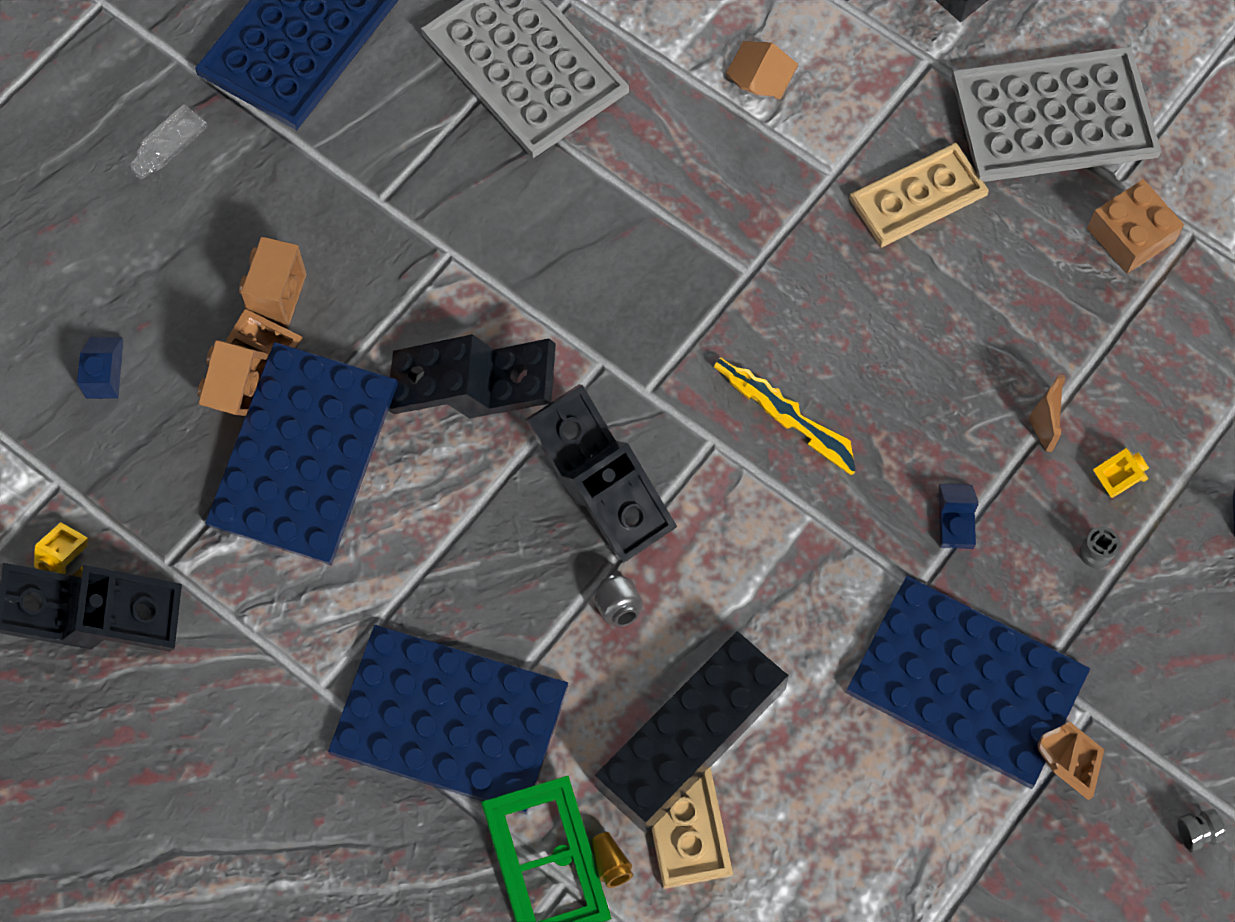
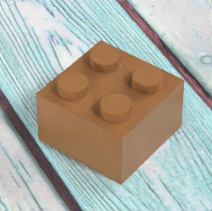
[1087,179,1184,274]
[239,237,307,329]
[197,340,269,416]

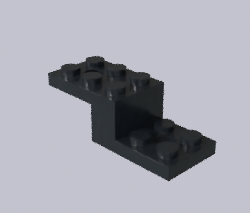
[388,334,556,419]
[525,384,677,563]
[0,562,182,652]

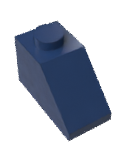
[77,337,123,399]

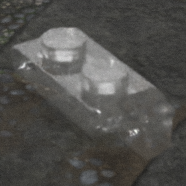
[129,104,208,180]

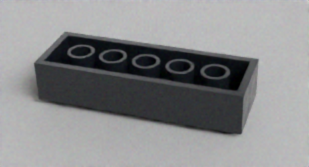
[594,631,789,834]

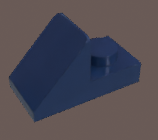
[939,484,979,549]

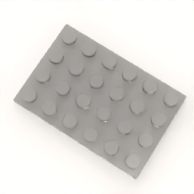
[421,0,629,158]
[951,47,1162,182]

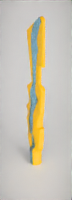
[714,357,855,475]

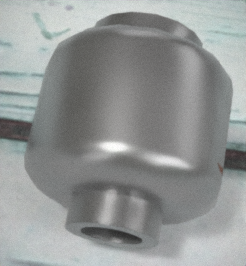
[594,576,643,627]

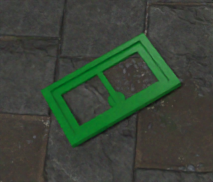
[481,775,612,922]

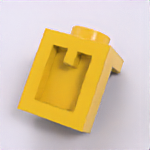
[1093,448,1149,498]
[34,522,88,574]

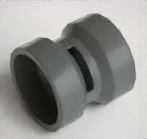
[1080,526,1120,569]
[1177,808,1226,852]

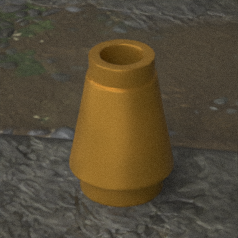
[591,832,633,888]

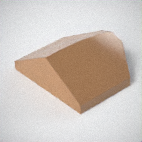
[726,41,798,99]
[225,309,302,354]
[1029,375,1065,452]
[1037,722,1104,800]

